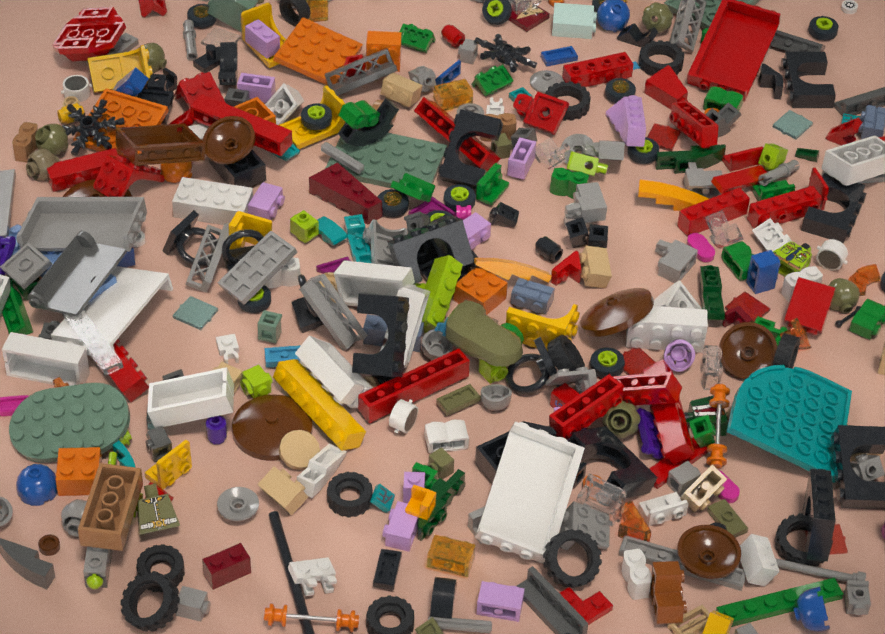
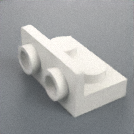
[752,218,792,252]
[638,492,688,526]

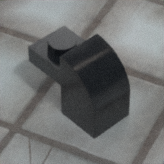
[430,577,457,619]

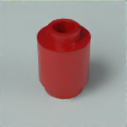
[441,24,465,48]

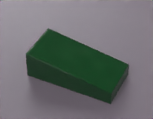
[795,148,819,163]

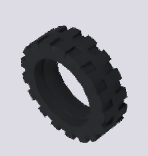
[639,40,684,76]
[545,81,591,121]
[775,513,833,567]
[543,529,602,588]
[120,571,180,632]

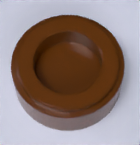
[38,534,60,556]

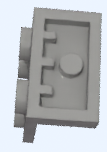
[546,367,597,394]

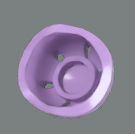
[664,339,695,372]

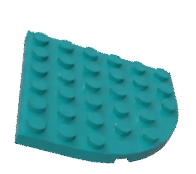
[727,365,852,483]

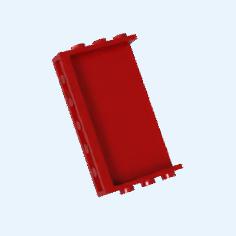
[687,0,781,101]

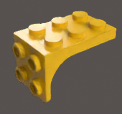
[241,3,286,68]
[87,45,153,93]
[280,85,345,149]
[506,304,580,350]

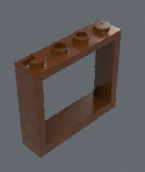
[116,123,205,166]

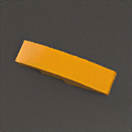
[638,180,709,211]
[474,258,552,283]

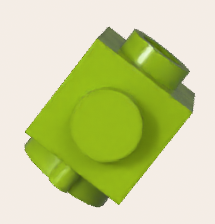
[759,143,788,171]
[290,210,319,243]
[479,359,508,384]
[240,364,273,398]

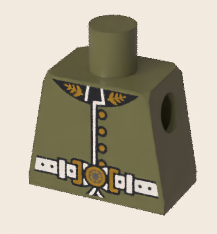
[137,484,180,535]

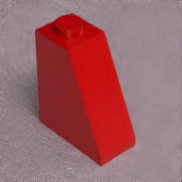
[644,65,688,110]

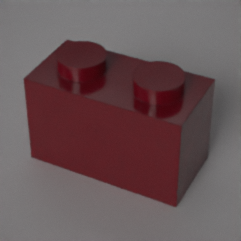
[202,543,251,590]

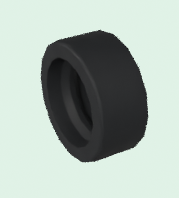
[279,0,311,26]

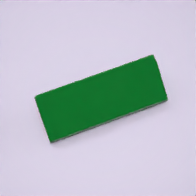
[2,287,34,335]

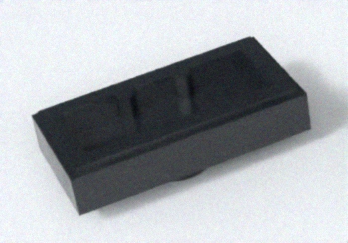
[373,549,402,590]

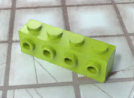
[422,255,463,333]

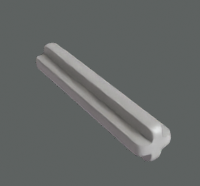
[321,142,364,174]
[428,616,492,633]

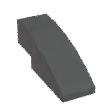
[0,538,55,590]

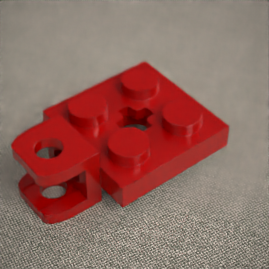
[513,91,570,135]

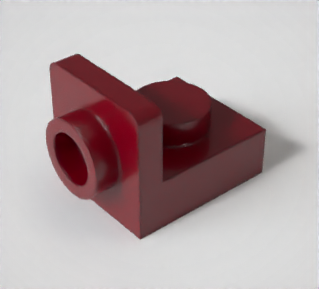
[722,306,753,327]

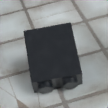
[409,214,448,270]

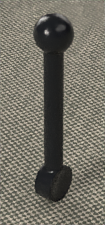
[835,306,861,328]

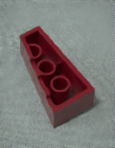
[309,162,382,225]

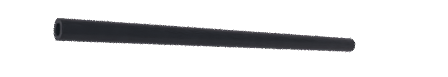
[268,511,315,634]

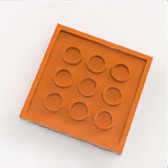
[273,17,363,85]
[73,88,169,158]

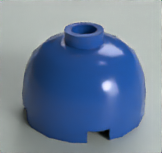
[597,0,630,32]
[16,464,58,506]
[794,587,830,632]

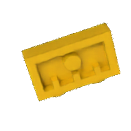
[228,211,272,250]
[144,440,192,490]

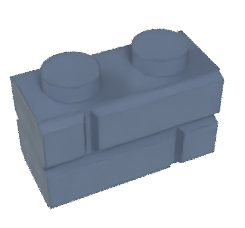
[858,105,885,139]
[511,278,555,314]

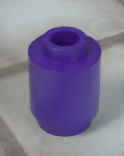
[206,415,227,445]

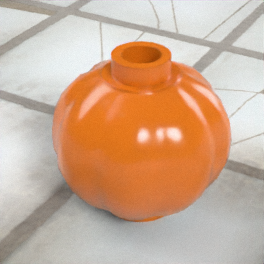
[160,162,193,183]

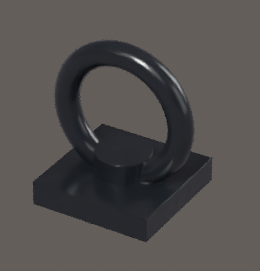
[162,210,216,267]
[222,229,264,272]
[292,274,331,333]
[505,337,561,394]

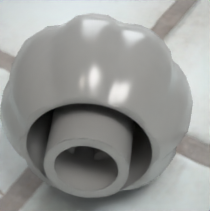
[61,499,87,537]

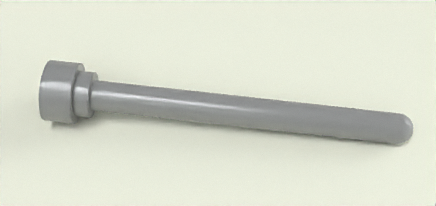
[775,558,866,582]

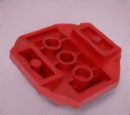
[52,7,126,62]

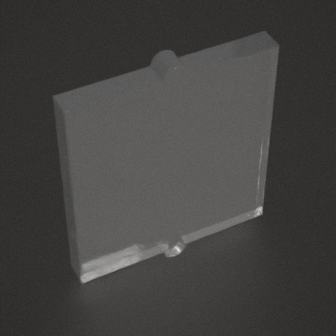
[201,27,241,47]

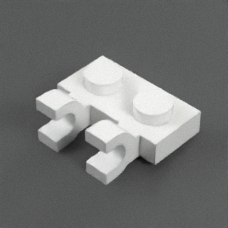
[288,557,337,596]

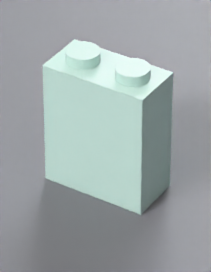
[552,3,597,39]

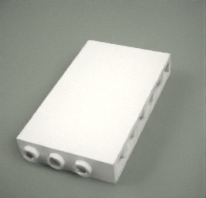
[51,266,173,360]
[475,421,585,564]

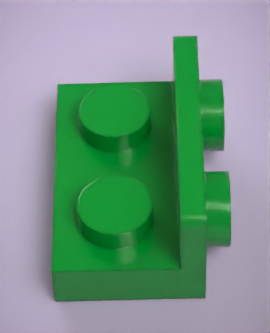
[399,23,436,53]
[471,64,514,97]
[476,163,509,205]
[390,173,436,202]
[752,180,796,201]

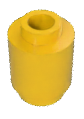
[57,103,84,124]

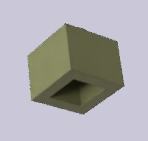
[491,133,513,159]
[428,447,454,479]

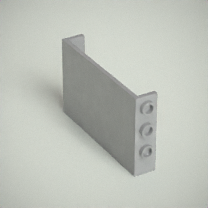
[16,197,147,252]

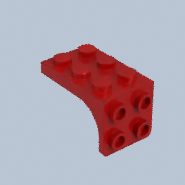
[174,72,226,124]
[93,154,165,197]

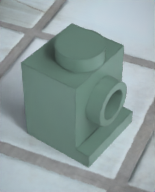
[257,310,282,344]

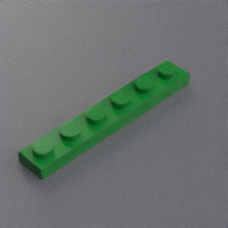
[716,577,844,627]

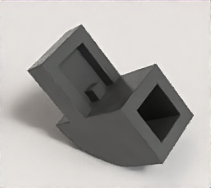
[705,102,741,137]

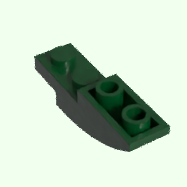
[655,144,726,174]
[700,265,725,320]
[418,469,466,541]

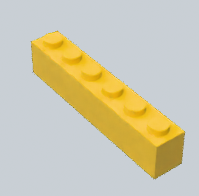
[273,359,366,451]

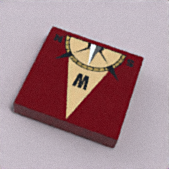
[508,0,550,32]

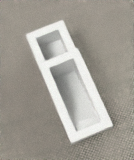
[297,444,347,498]

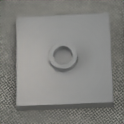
[0,242,52,289]

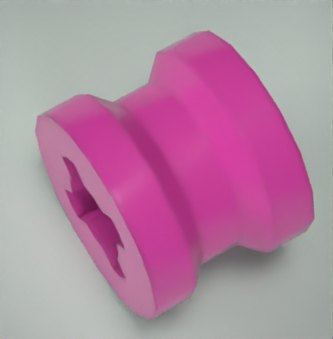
[456,205,471,220]

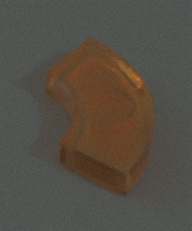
[848,264,880,296]

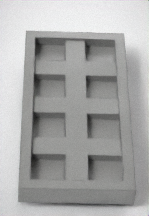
[217,231,298,305]

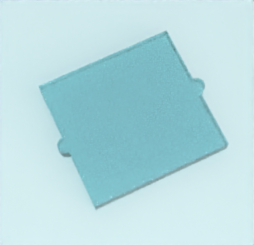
[772,110,813,140]
[173,296,218,330]

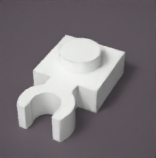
[486,97,504,115]
[216,334,239,364]

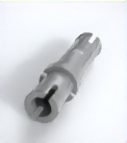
[183,20,198,61]
[759,160,800,186]

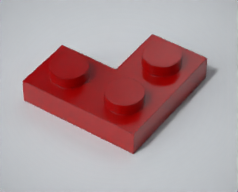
[560,587,613,626]

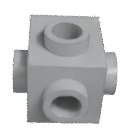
[408,66,436,92]
[850,454,885,482]

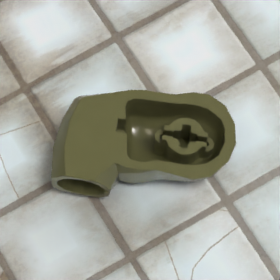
[446,300,523,366]

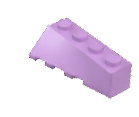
[605,95,646,147]

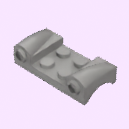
[363,219,407,266]

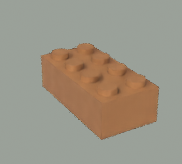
[78,463,143,551]

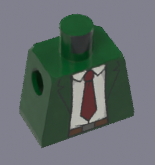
[684,395,729,436]

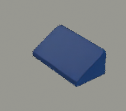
[434,60,461,91]

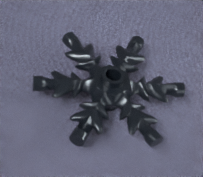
[474,34,538,73]
[62,99,125,156]

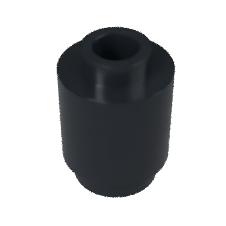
[535,236,563,262]

